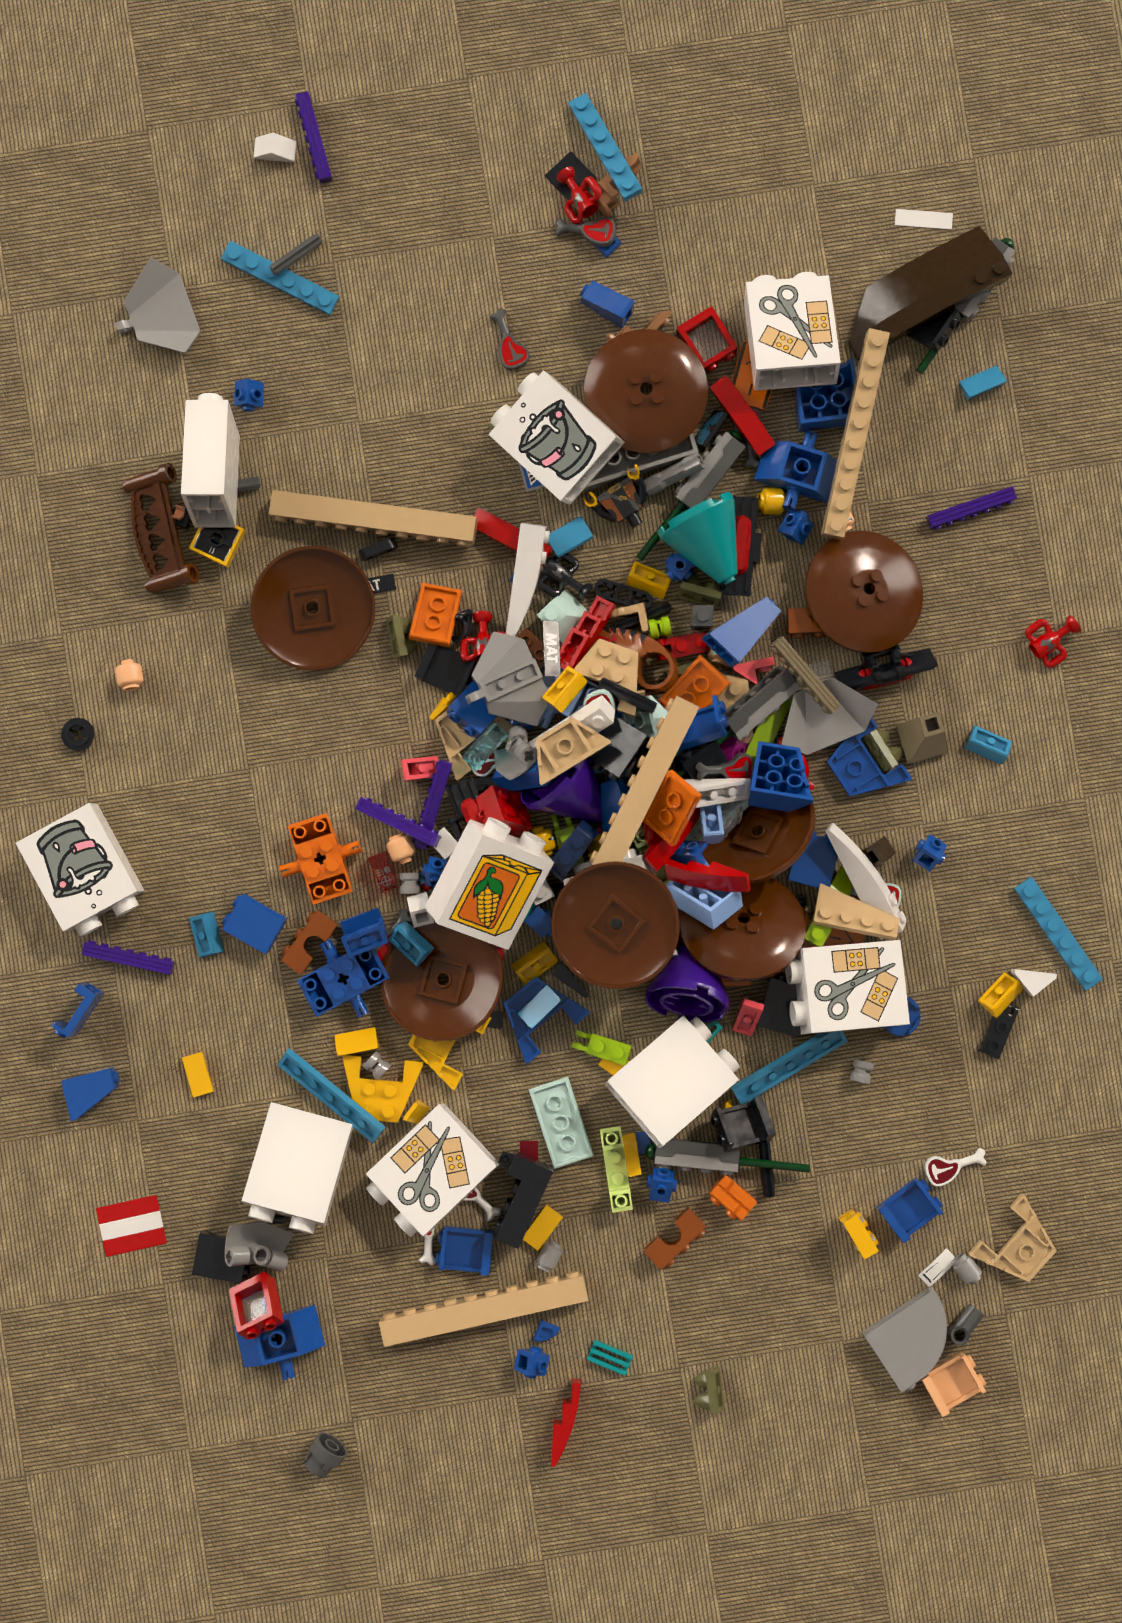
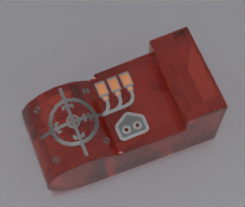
[368,851,398,893]

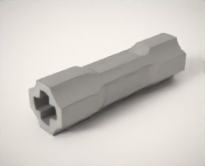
[643,452,705,496]

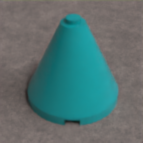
[657,492,738,585]

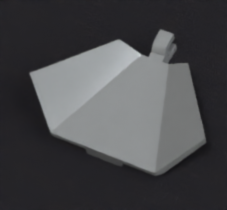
[115,257,201,354]
[465,632,548,727]
[781,678,878,755]

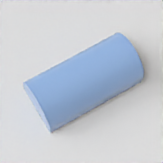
[699,804,724,844]

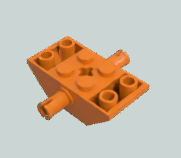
[279,813,363,905]

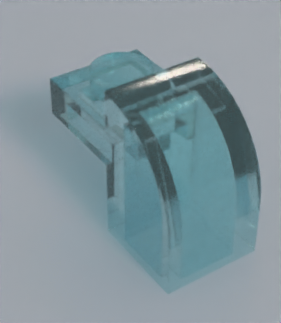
[462,722,509,771]

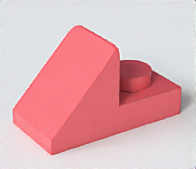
[731,657,775,686]
[401,756,439,781]
[732,998,764,1037]

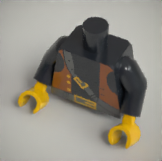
[583,464,646,529]

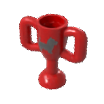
[556,166,602,224]
[460,610,506,663]
[1025,615,1081,668]

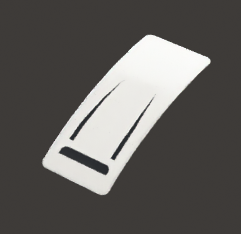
[919,1249,955,1287]

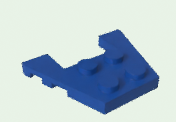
[826,718,912,797]
[503,977,590,1064]

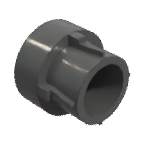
[303,1432,347,1478]

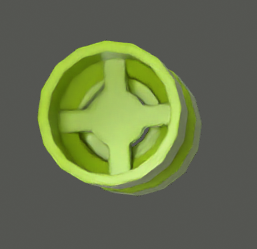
[648,616,672,640]

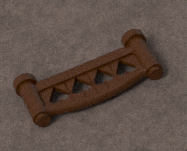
[123,463,199,593]

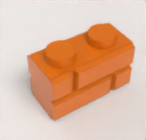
[708,1174,757,1221]

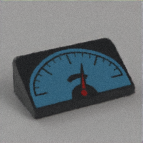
[694,410,728,451]

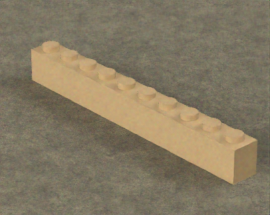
[821,328,890,540]
[269,490,478,547]
[589,696,699,866]
[379,1271,589,1347]

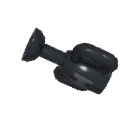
[537,553,594,602]

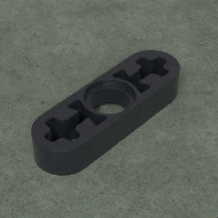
[594,579,652,610]

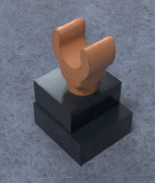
[172,503,192,530]

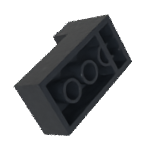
[493,1150,553,1249]

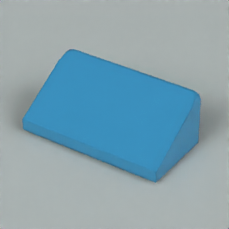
[959,365,1007,401]
[549,517,594,558]
[965,725,1012,764]
[189,912,224,958]
[388,921,434,967]
[517,985,562,1029]

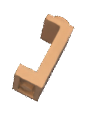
[921,1351,986,1417]

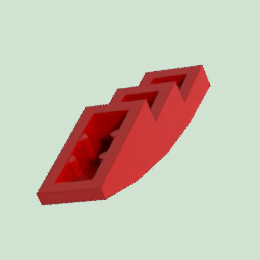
[709,375,775,456]
[474,507,553,566]
[560,596,616,670]
[643,807,700,872]
[664,859,751,892]
[551,1378,581,1467]

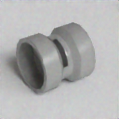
[399,873,420,894]
[363,1051,391,1080]
[850,1059,874,1084]

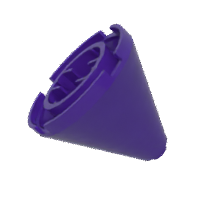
[520,758,602,824]
[645,942,729,1022]

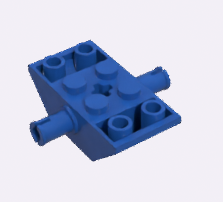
[754,430,837,511]
[297,939,390,1018]
[234,1297,326,1380]

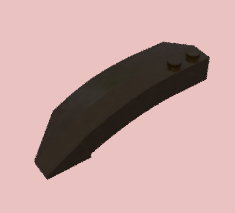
[848,226,1013,360]

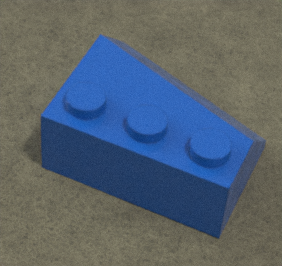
[795,358,856,432]
[748,741,813,812]

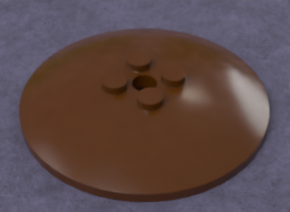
[584,329,708,454]
[805,531,923,653]
[250,546,375,670]
[702,779,816,884]
[551,861,680,989]
[680,878,806,981]
[380,920,504,1041]

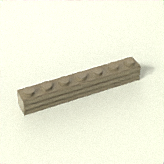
[769,636,841,714]

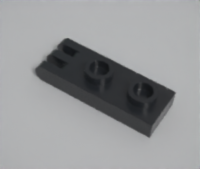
[978,1004,1019,1059]

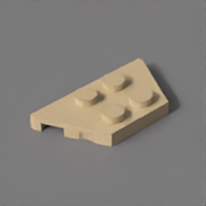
[536,717,611,786]

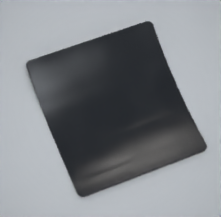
[545,151,597,200]

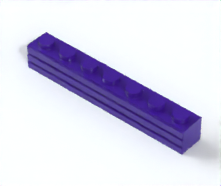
[294,91,333,183]
[926,486,1017,530]
[413,759,453,850]
[355,797,441,848]
[81,940,175,975]

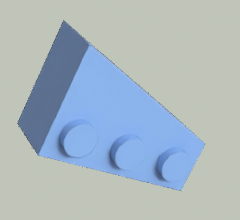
[666,881,743,930]

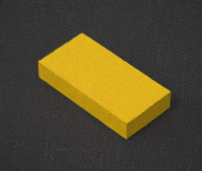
[182,1051,214,1098]
[523,1204,563,1251]

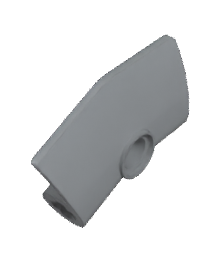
[494,725,537,780]
[225,1222,294,1272]

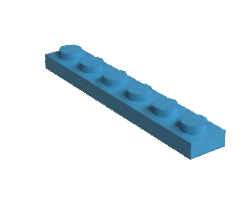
[568,93,643,202]
[221,241,340,316]
[1013,877,1103,991]
[731,1031,848,1104]
[278,1048,385,1143]

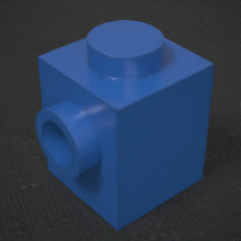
[524,906,553,938]

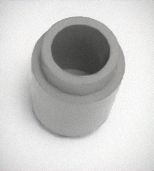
[536,1240,563,1273]
[951,1252,982,1285]

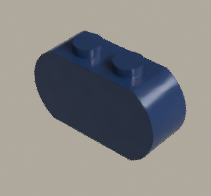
[549,820,599,882]

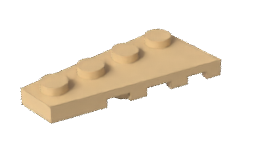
[813,883,900,940]

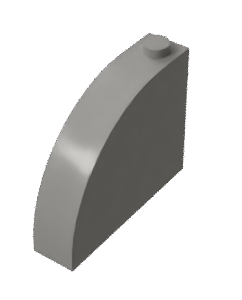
[862,1286,947,1392]

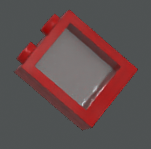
[676,306,738,373]
[229,1271,284,1340]

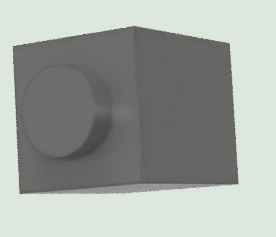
[691,605,714,629]

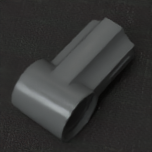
[947,1304,985,1346]

